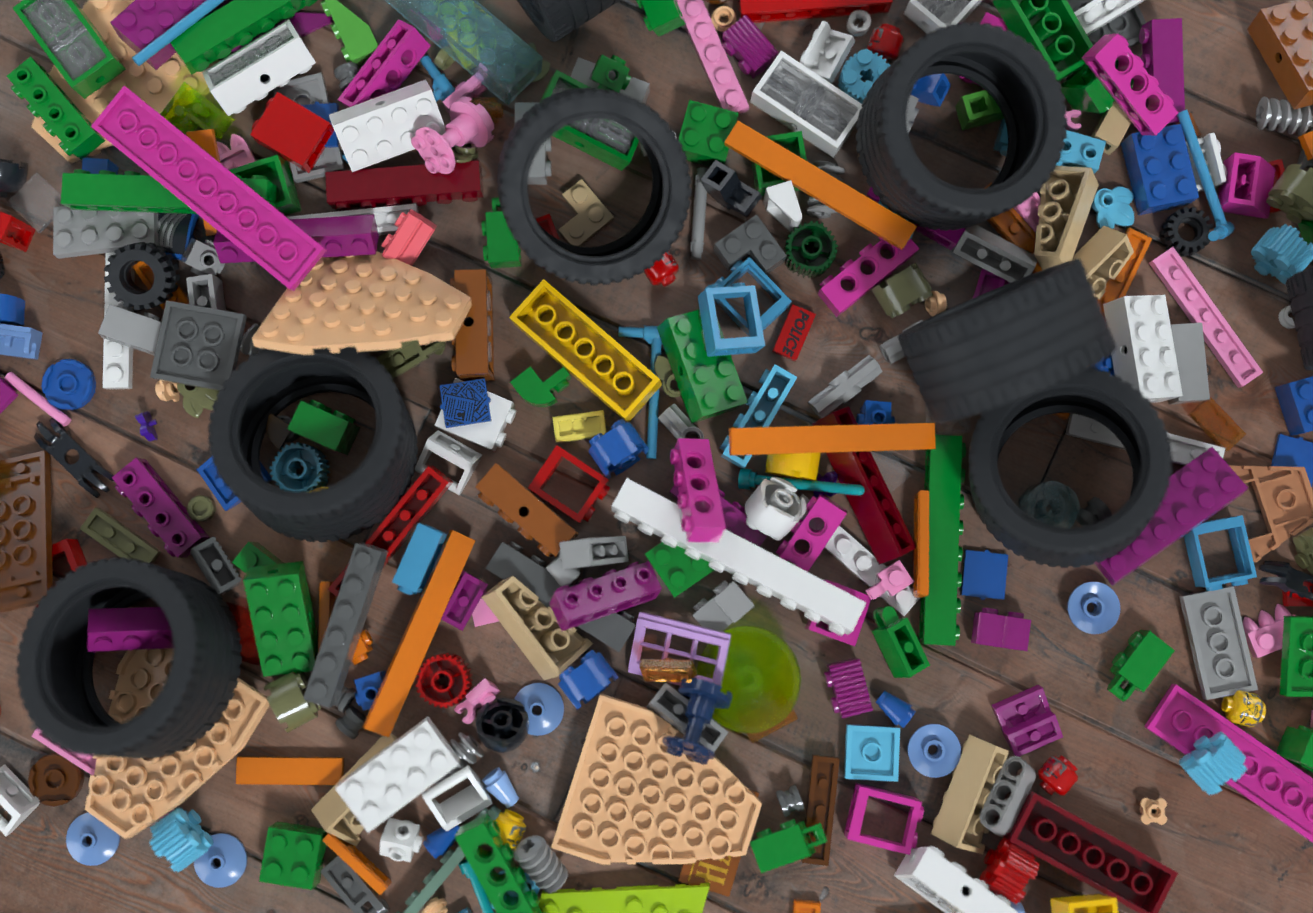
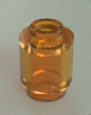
[469,97,504,123]

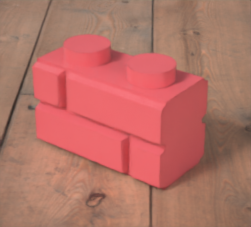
[381,209,437,266]

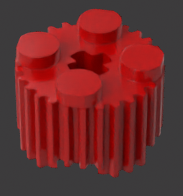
[415,653,473,708]
[979,837,1040,904]

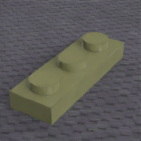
[80,507,161,564]

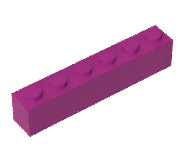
[213,214,379,264]

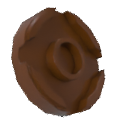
[28,753,84,807]

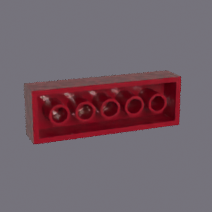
[1004,790,1178,913]

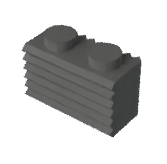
[190,537,242,595]

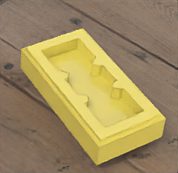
[552,410,607,443]

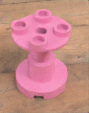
[411,96,494,174]

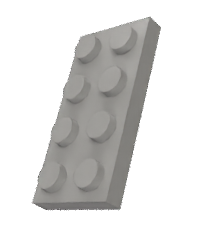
[273,73,346,183]
[53,206,159,259]
[1179,586,1258,700]

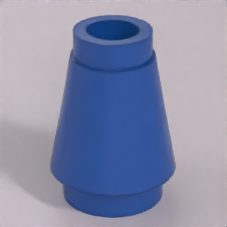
[875,690,916,728]
[423,825,460,859]

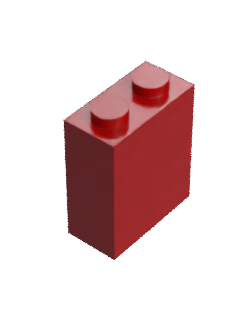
[250,92,334,173]

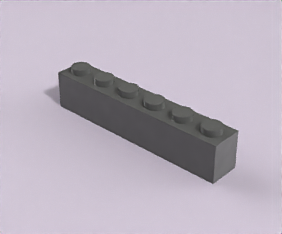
[485,541,636,652]
[303,543,389,708]

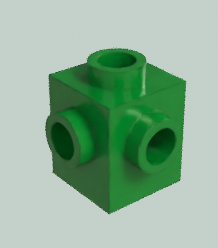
[589,55,631,93]

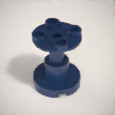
[662,678,733,765]

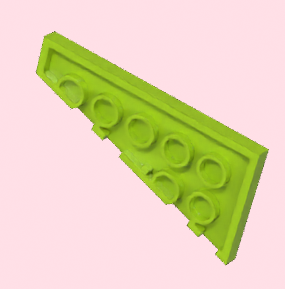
[539,883,710,913]

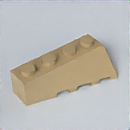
[1034,166,1099,270]
[1072,226,1134,300]
[481,576,593,680]
[311,734,398,846]
[931,734,1009,854]

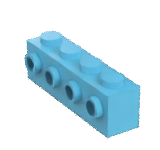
[993,118,1106,174]
[720,364,797,469]

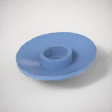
[1067,582,1120,634]
[514,683,564,736]
[908,724,961,778]
[66,812,120,866]
[194,833,247,888]

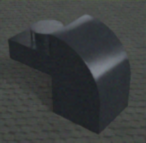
[700,160,762,217]

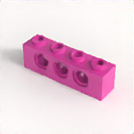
[337,19,431,108]
[1082,33,1178,136]
[818,237,919,317]
[670,438,726,543]
[776,493,847,572]

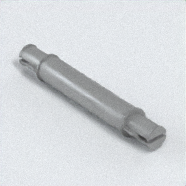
[690,168,708,260]

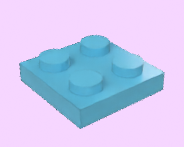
[844,724,900,782]

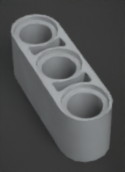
[980,756,1036,836]

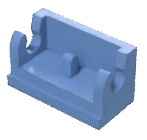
[0,324,43,360]

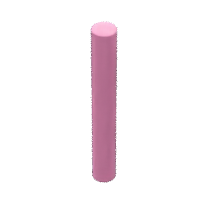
[4,372,71,427]

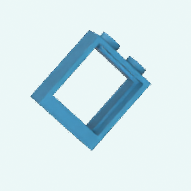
[714,257,792,337]
[698,283,765,357]
[1184,515,1257,591]
[392,523,448,595]

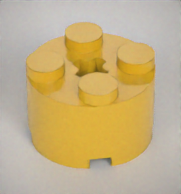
[765,453,821,481]

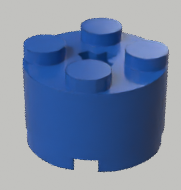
[588,419,649,478]
[558,650,619,710]

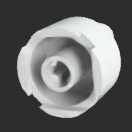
[745,477,807,540]

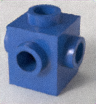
[856,400,895,425]
[354,670,386,711]

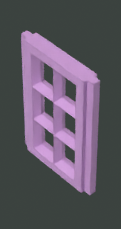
[628,611,731,686]

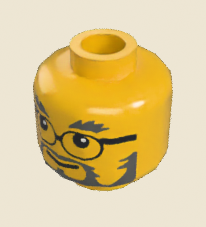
[1221,690,1266,727]
[495,809,527,850]

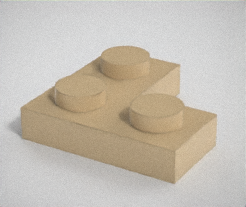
[559,179,614,246]

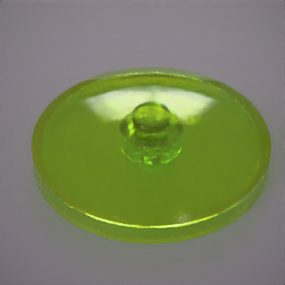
[696,626,801,733]

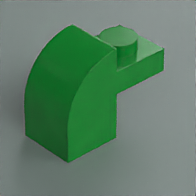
[510,366,571,407]

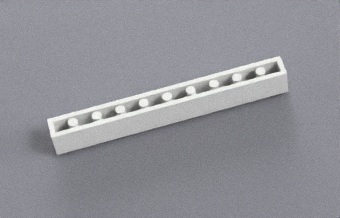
[612,478,866,636]

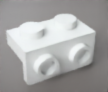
[800,21,855,84]
[1186,133,1227,192]

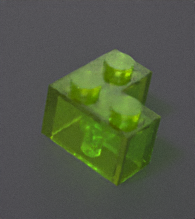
[160,82,235,139]

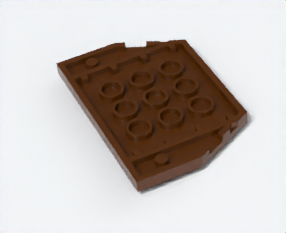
[0,450,53,613]

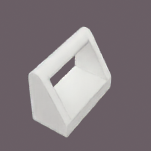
[763,180,802,232]
[415,430,482,495]
[0,764,40,836]
[421,765,493,832]

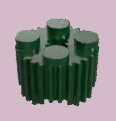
[784,221,838,278]

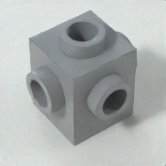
[180,238,225,276]

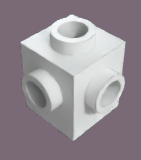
[380,817,423,862]

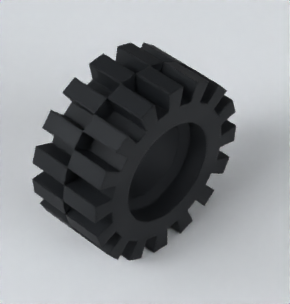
[1160,207,1213,257]

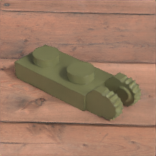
[376,340,445,380]

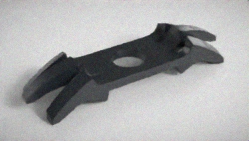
[34,418,114,498]
[1258,561,1313,601]

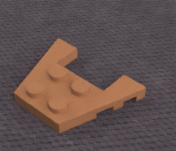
[1229,465,1313,563]

